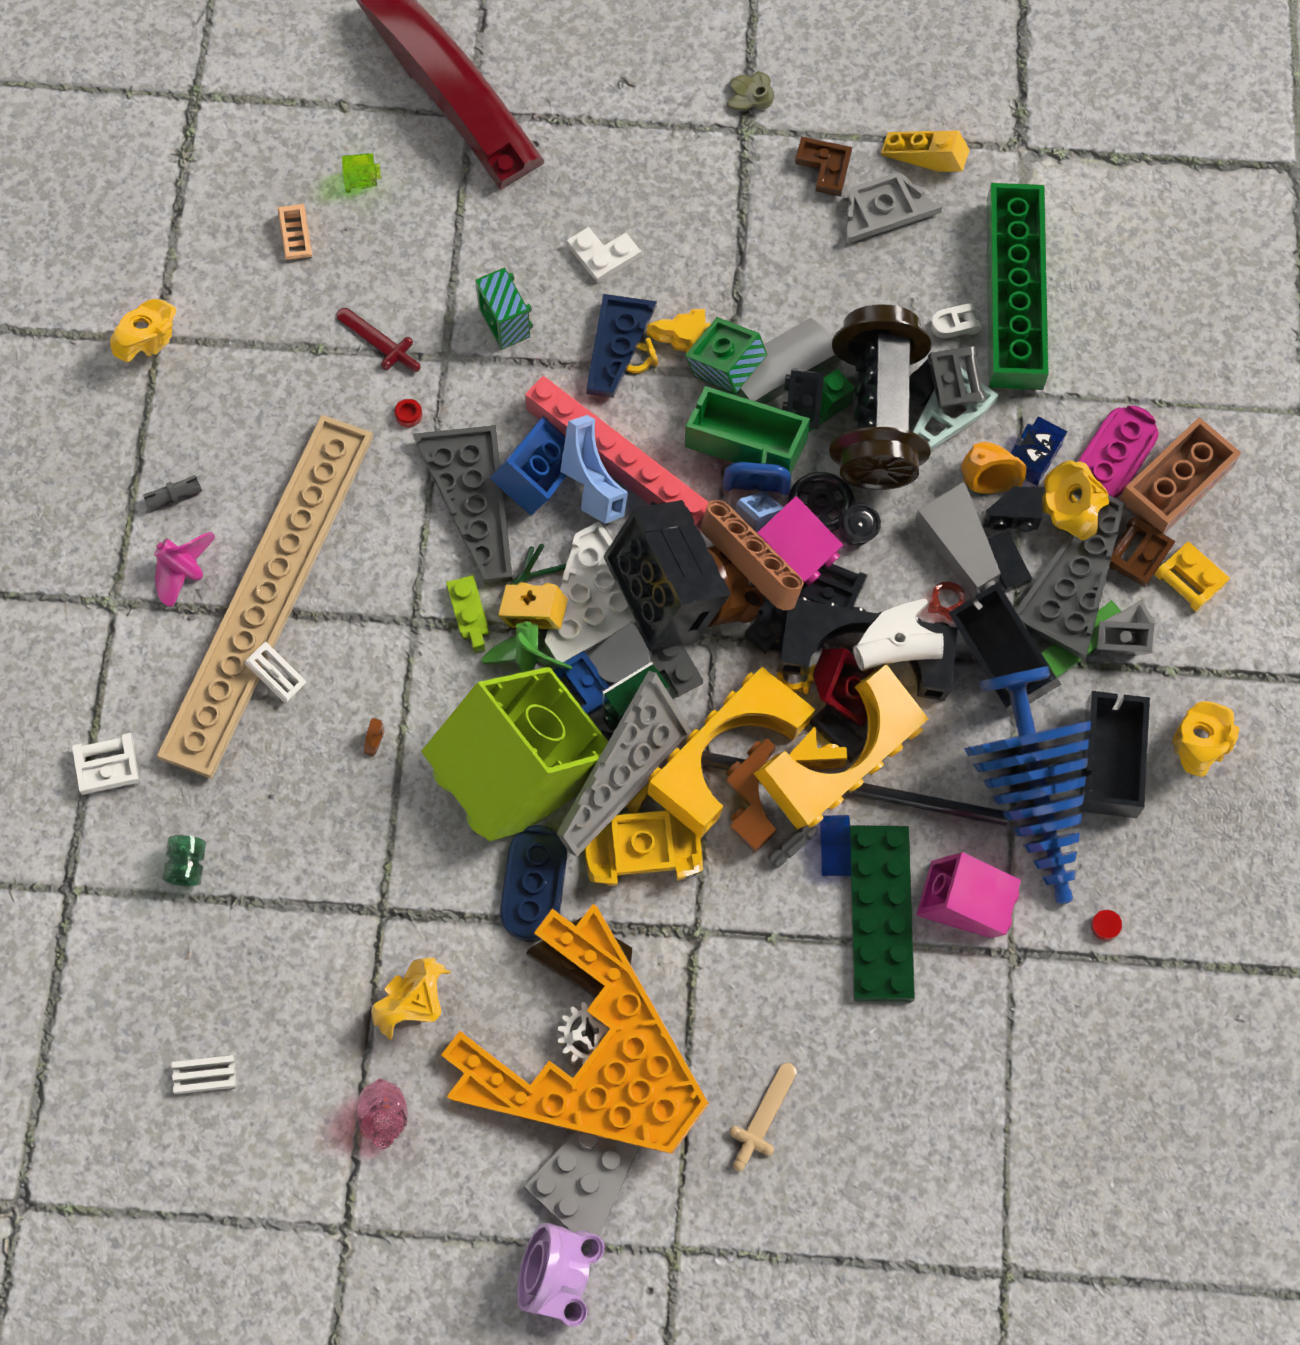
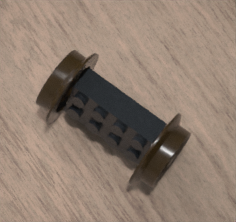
[829,304,932,490]

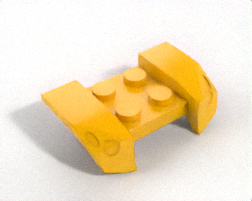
[584,810,703,887]

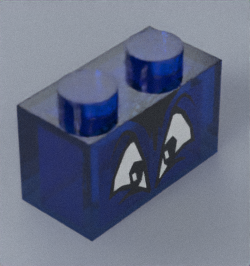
[1011,416,1068,486]

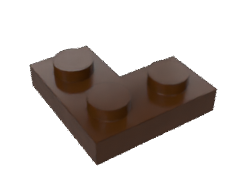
[795,136,853,197]

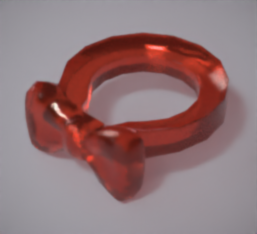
[928,581,966,621]

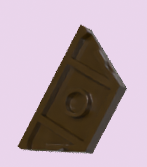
[526,917,632,997]

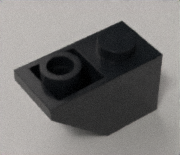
[982,486,1042,532]

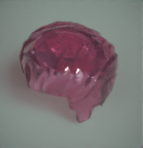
[357,1078,408,1149]

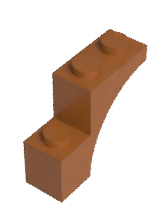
[726,738,776,854]

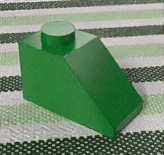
[808,369,855,432]

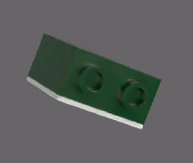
[603,661,669,731]

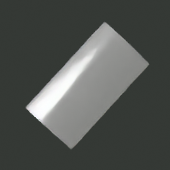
[737,318,841,404]

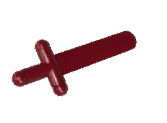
[336,308,421,372]

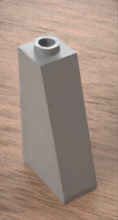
[914,482,1001,598]

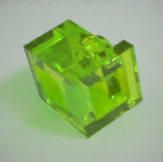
[341,153,382,193]

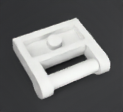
[72,733,140,795]

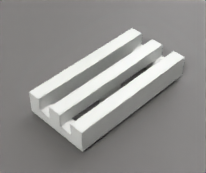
[244,641,306,703]
[172,1055,236,1094]

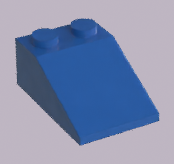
[490,416,567,516]

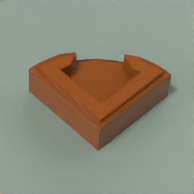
[364,718,385,756]

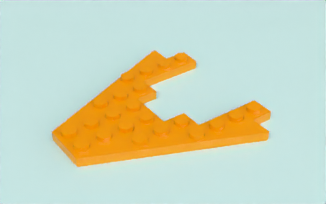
[441,904,709,1154]

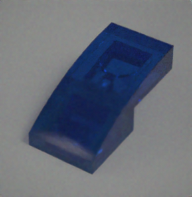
[819,815,851,876]

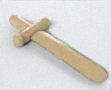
[729,1063,797,1172]

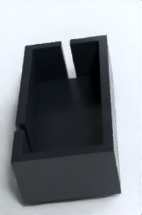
[948,582,1062,714]
[1079,691,1150,818]

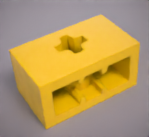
[498,582,568,630]

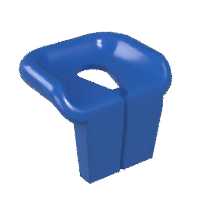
[723,462,791,495]

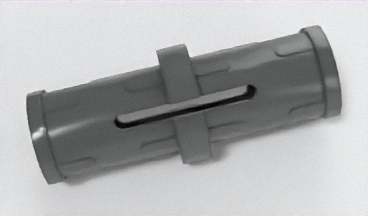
[143,475,202,511]

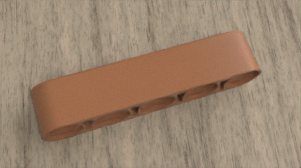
[700,500,804,610]

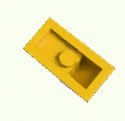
[789,727,847,769]

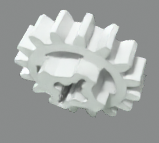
[558,1002,610,1066]

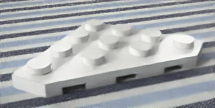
[545,521,638,663]

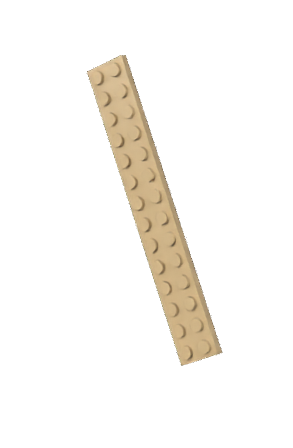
[157,415,373,779]

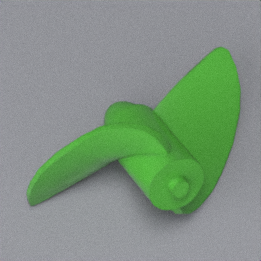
[482,621,573,673]

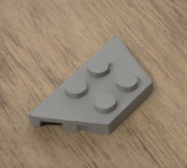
[846,172,943,244]

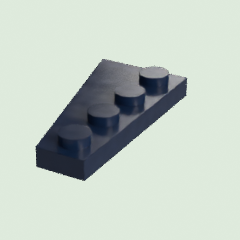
[586,294,657,398]

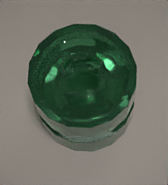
[162,835,206,886]

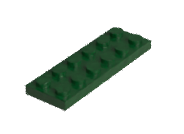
[849,825,915,1002]

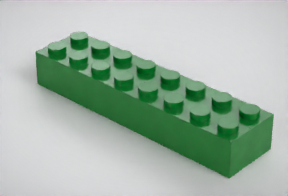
[986,183,1049,390]

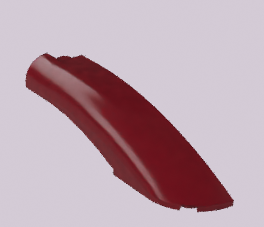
[356,0,544,190]

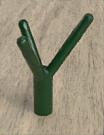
[509,544,566,585]

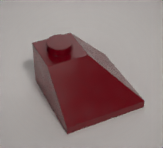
[812,648,875,727]

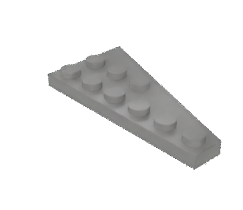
[556,671,692,856]

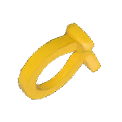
[626,338,658,374]
[777,664,816,694]

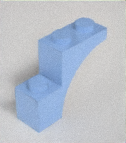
[560,415,628,524]

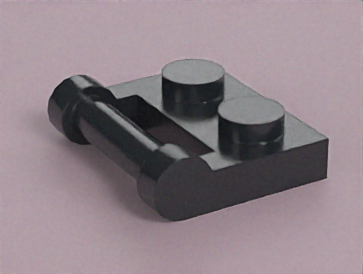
[799,564,868,608]

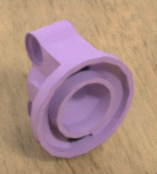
[517,1223,605,1327]

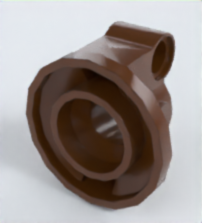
[697,546,765,627]

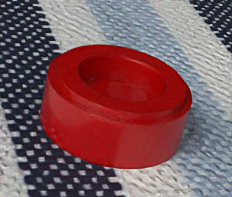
[394,399,423,428]
[1091,910,1122,941]

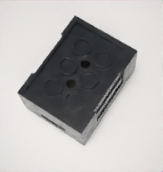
[603,500,731,651]

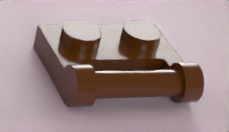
[1109,517,1176,588]

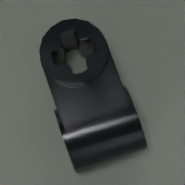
[909,359,934,406]

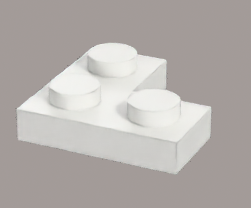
[567,227,641,284]

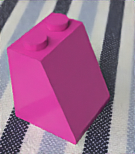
[757,496,843,586]
[916,852,1021,938]

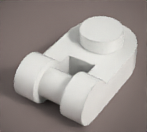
[931,303,982,338]

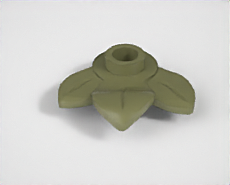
[726,71,774,111]

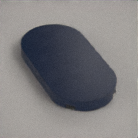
[500,825,567,942]

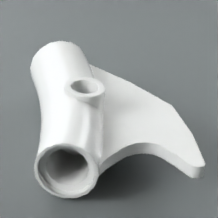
[853,599,944,671]

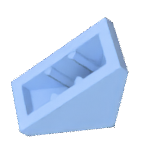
[735,491,784,533]

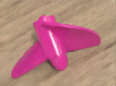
[154,532,215,607]

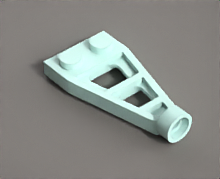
[913,368,998,450]

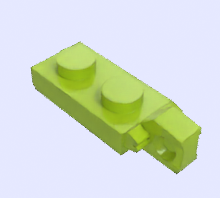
[446,575,488,654]

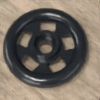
[788,472,855,532]

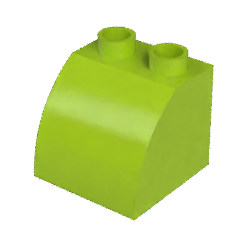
[421,667,609,842]

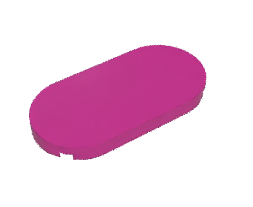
[1078,406,1159,498]

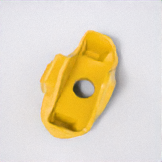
[110,299,176,362]
[1042,460,1109,540]
[1172,701,1240,777]
[371,957,452,1040]

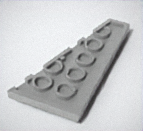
[524,1131,640,1250]

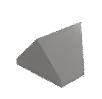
[1097,600,1157,656]

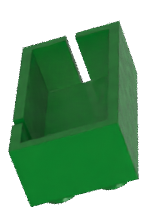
[685,386,810,475]

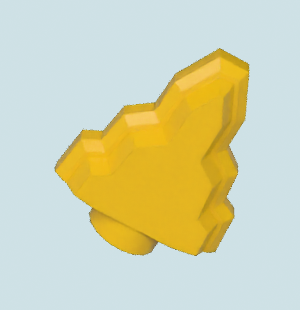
[647,309,711,354]

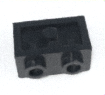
[782,368,825,429]

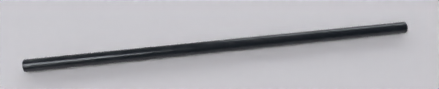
[600,730,1008,826]

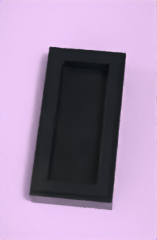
[987,531,1032,592]
[809,704,867,762]

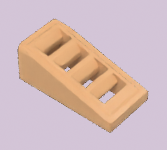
[277,204,312,260]

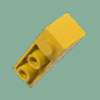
[881,130,970,172]

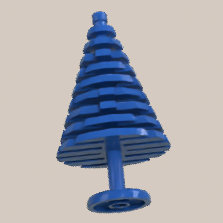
[964,666,1091,904]

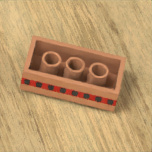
[1120,417,1241,534]

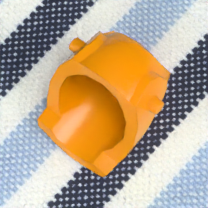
[961,441,1026,494]

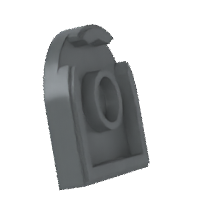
[586,621,652,685]

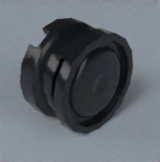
[837,503,881,546]

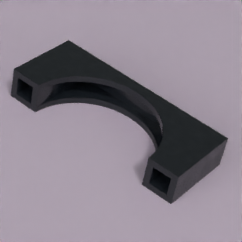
[776,597,958,701]

